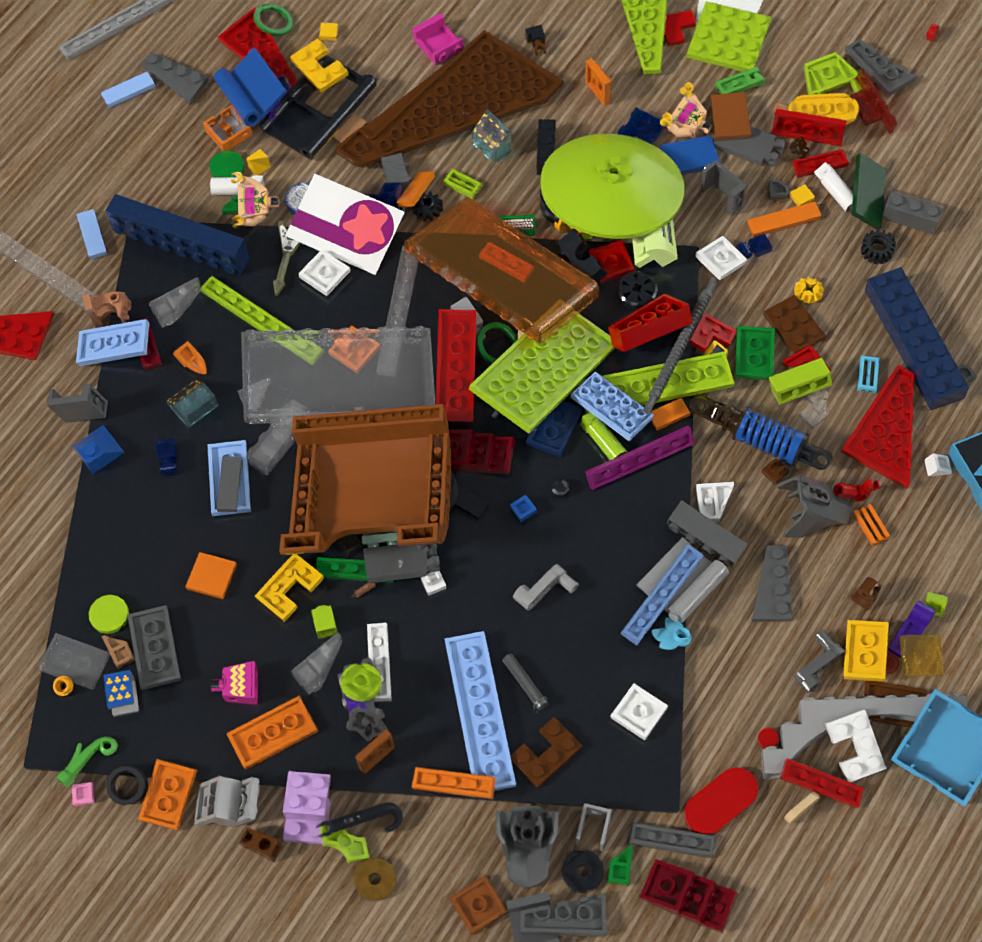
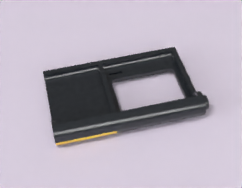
[259,55,377,160]

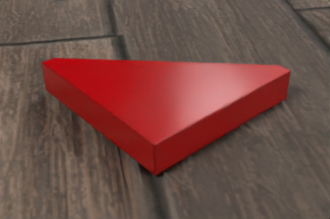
[782,344,831,372]

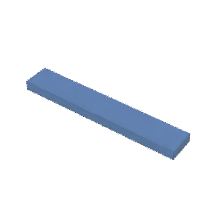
[621,544,704,645]

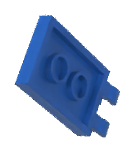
[659,135,720,175]

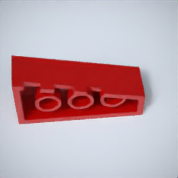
[608,293,693,352]

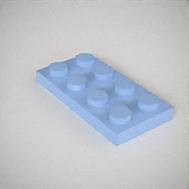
[76,319,149,366]
[208,440,251,516]

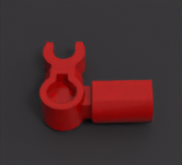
[834,479,881,502]

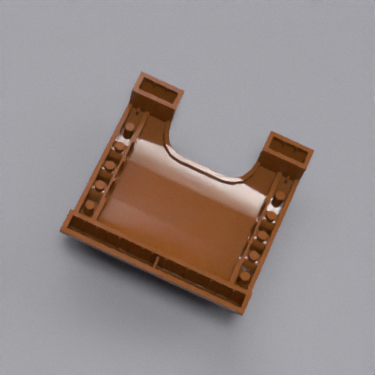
[279,404,451,555]

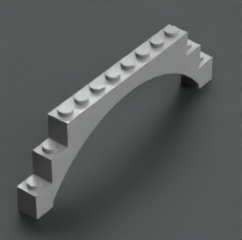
[761,693,967,779]

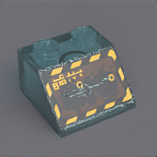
[472,109,511,163]
[166,379,218,428]

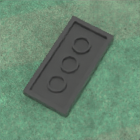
[127,605,181,690]

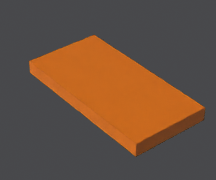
[226,695,318,770]

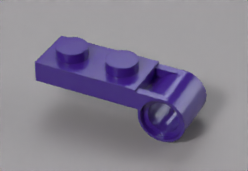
[888,600,936,661]

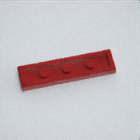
[780,758,864,808]

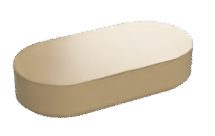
[784,792,820,825]

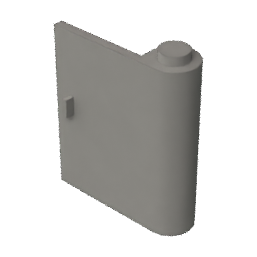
[637,537,729,622]

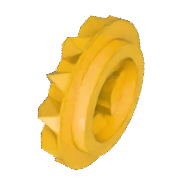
[794,276,824,303]

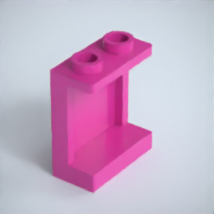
[412,13,464,66]

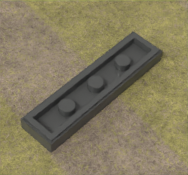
[629,822,716,858]

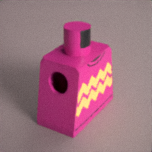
[211,661,258,705]

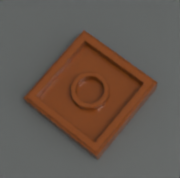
[355,729,395,774]
[449,875,508,935]

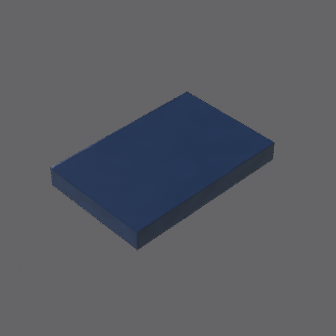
[526,401,583,458]

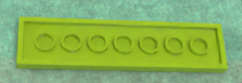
[579,351,735,414]

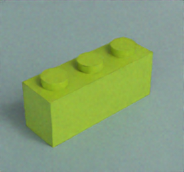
[769,358,832,405]

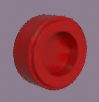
[926,23,940,42]
[757,728,779,749]

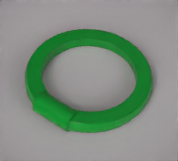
[254,3,293,35]
[477,322,517,364]

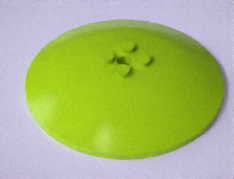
[540,134,684,239]

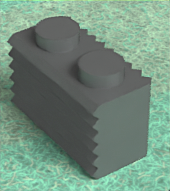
[381,153,412,194]

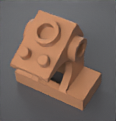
[82,291,131,328]

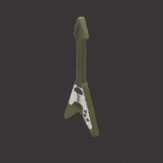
[273,221,301,296]

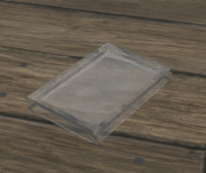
[38,633,110,690]

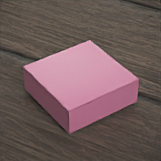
[72,782,95,806]

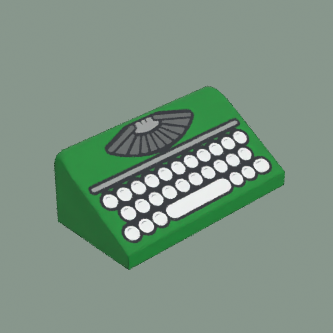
[499,215,535,237]

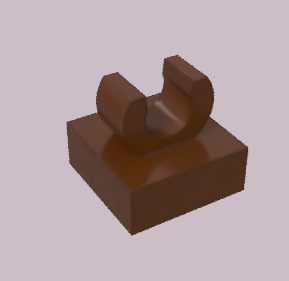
[761,458,789,485]

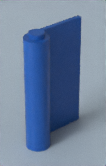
[214,48,288,127]

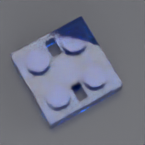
[618,107,666,145]

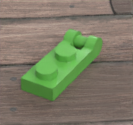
[715,67,766,94]

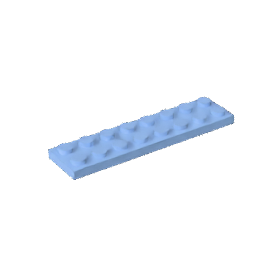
[445,631,516,791]

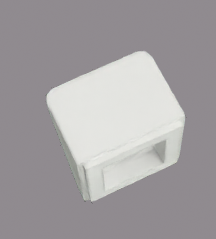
[925,453,952,476]

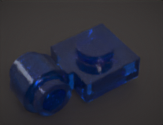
[736,233,773,259]
[155,439,177,476]

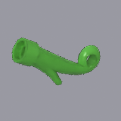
[56,736,118,788]

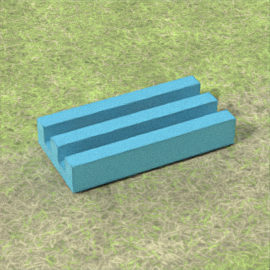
[857,355,880,393]

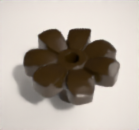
[790,136,809,159]

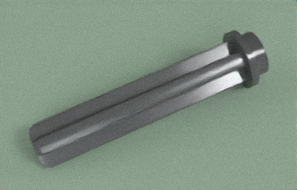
[503,654,548,710]

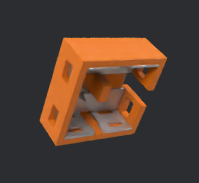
[203,105,253,151]

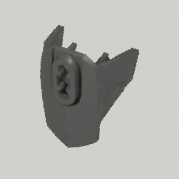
[777,477,852,538]
[496,806,559,889]

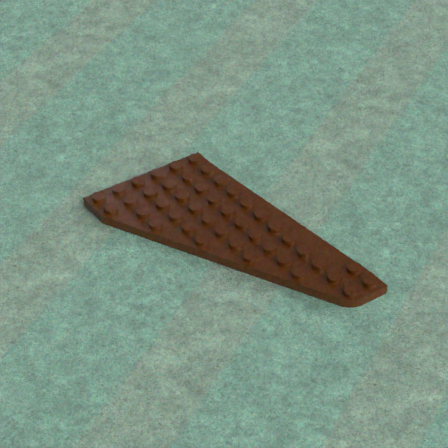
[335,30,564,168]

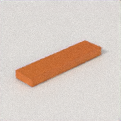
[747,201,822,238]
[412,767,496,799]

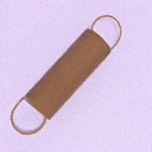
[350,582,377,598]

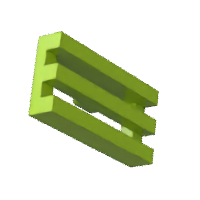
[443,169,482,199]

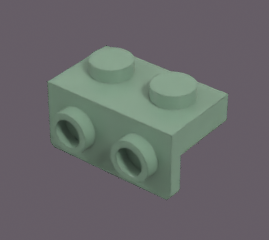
[362,532,398,548]

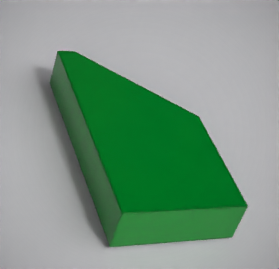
[608,845,633,886]

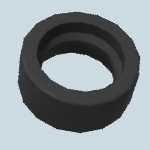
[106,765,148,805]

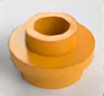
[53,676,73,696]

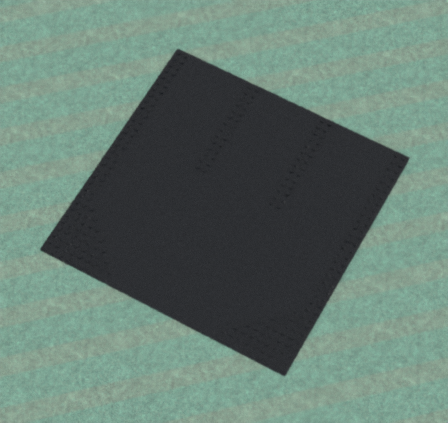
[24,222,699,813]

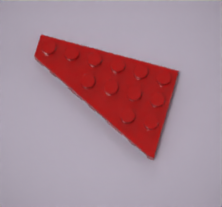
[841,365,915,489]

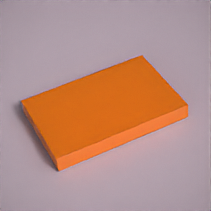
[138,759,197,831]

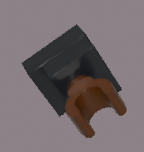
[525,25,546,56]

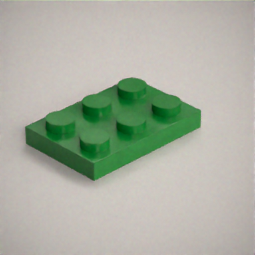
[735,326,775,380]

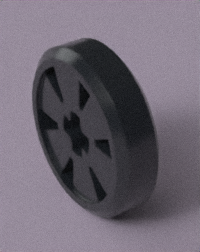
[617,271,658,310]

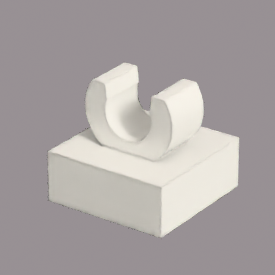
[421,571,447,596]

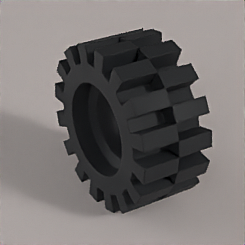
[861,229,896,264]

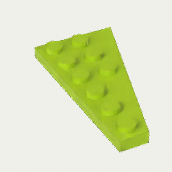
[622,0,668,74]

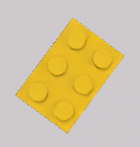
[844,620,889,682]

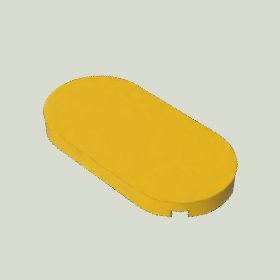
[788,93,859,125]

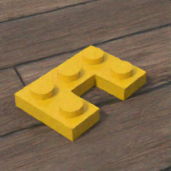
[290,38,349,93]
[255,554,324,622]

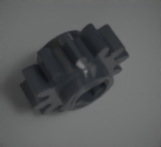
[412,191,443,222]

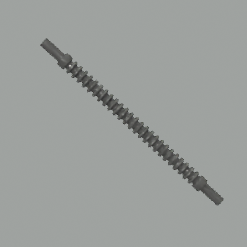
[643,277,718,414]

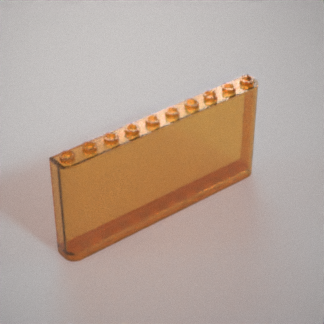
[404,197,599,344]

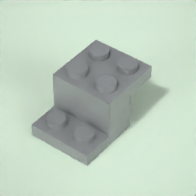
[194,776,260,827]

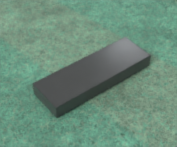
[217,457,242,512]

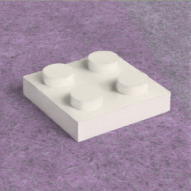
[695,236,747,280]
[299,249,350,296]
[611,683,668,740]

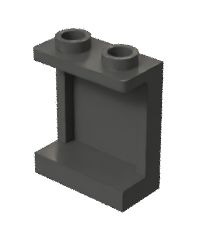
[47,384,108,423]

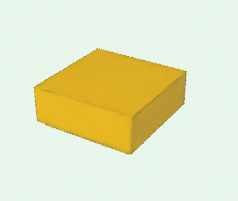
[319,23,339,41]
[789,184,815,206]

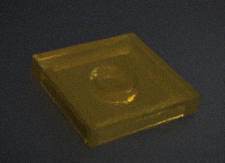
[899,635,944,677]

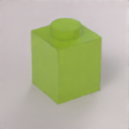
[311,605,338,639]

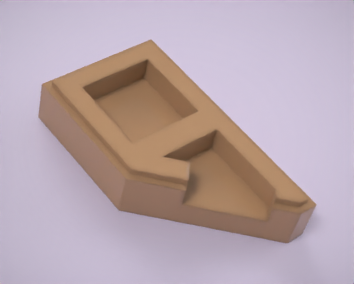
[102,635,135,669]

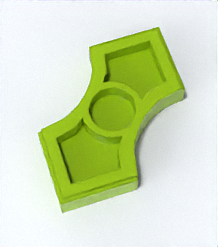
[319,826,370,863]

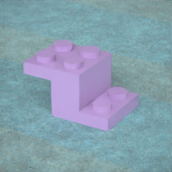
[283,771,331,845]

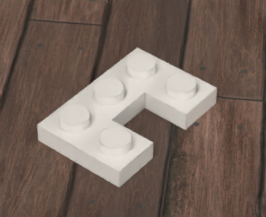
[825,709,886,782]

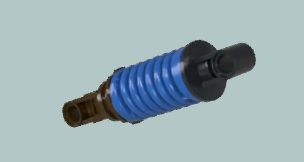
[689,395,833,470]

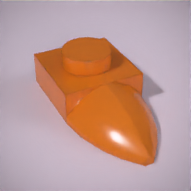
[173,341,207,375]

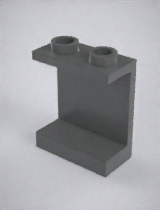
[701,160,747,216]
[506,892,559,942]

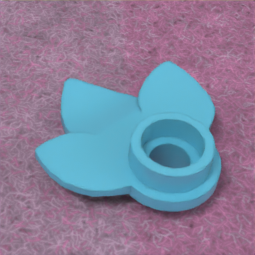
[651,617,691,650]

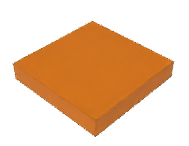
[186,552,237,599]

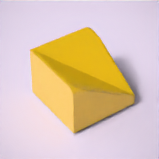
[247,149,271,176]

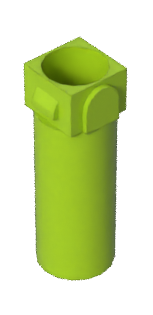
[580,412,628,460]

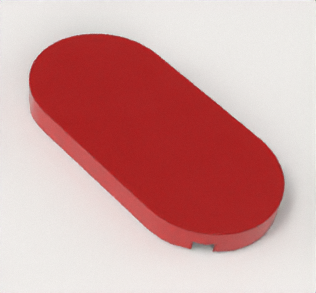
[685,767,758,835]

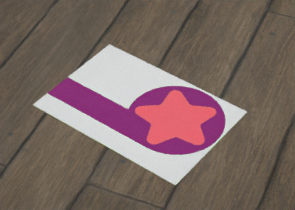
[285,174,405,275]

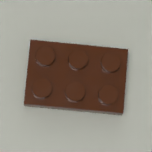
[763,295,826,354]

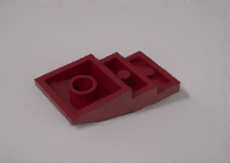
[449,430,515,474]
[639,859,738,934]

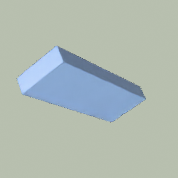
[101,72,155,108]
[76,209,108,260]

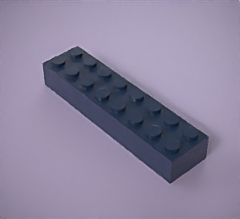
[105,194,250,275]
[865,267,969,411]

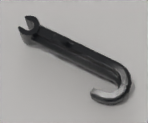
[316,802,403,838]

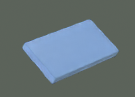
[570,372,654,441]

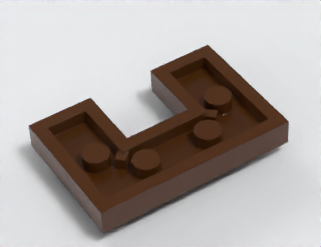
[510,717,582,789]

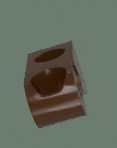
[851,577,881,611]
[239,828,283,863]

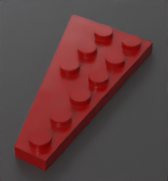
[218,7,298,95]
[0,311,54,361]

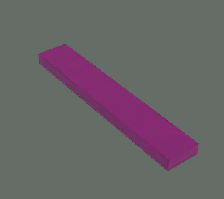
[585,426,695,490]

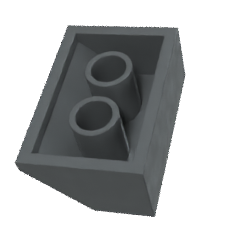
[882,189,945,235]

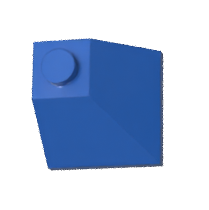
[72,425,124,474]

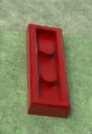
[792,149,849,178]

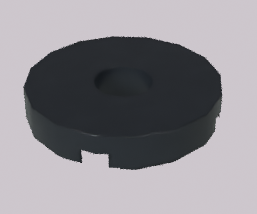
[562,850,604,893]

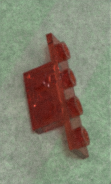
[850,68,897,134]

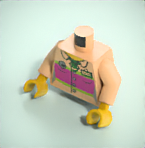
[660,82,712,138]
[231,172,279,228]

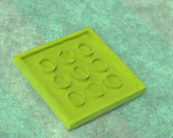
[686,1,771,72]

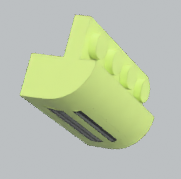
[632,219,678,268]

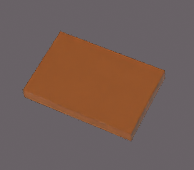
[710,92,751,141]

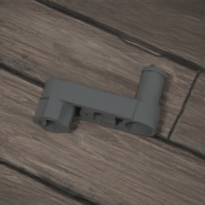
[794,630,845,693]

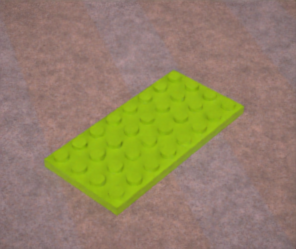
[469,300,615,434]

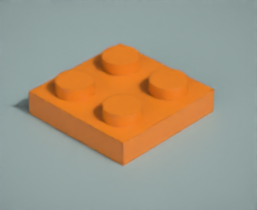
[585,58,612,106]

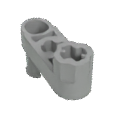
[513,564,579,610]

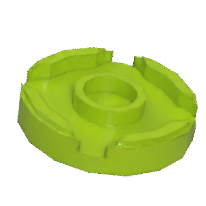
[89,595,129,634]
[340,663,382,702]

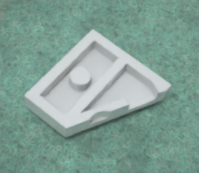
[696,482,734,522]

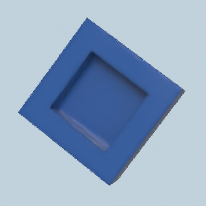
[510,495,537,522]

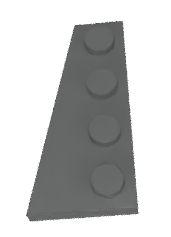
[845,39,916,96]
[142,52,209,105]
[752,545,792,622]
[520,893,607,937]

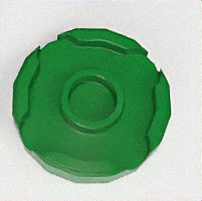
[209,151,245,177]

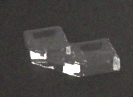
[799,389,828,429]

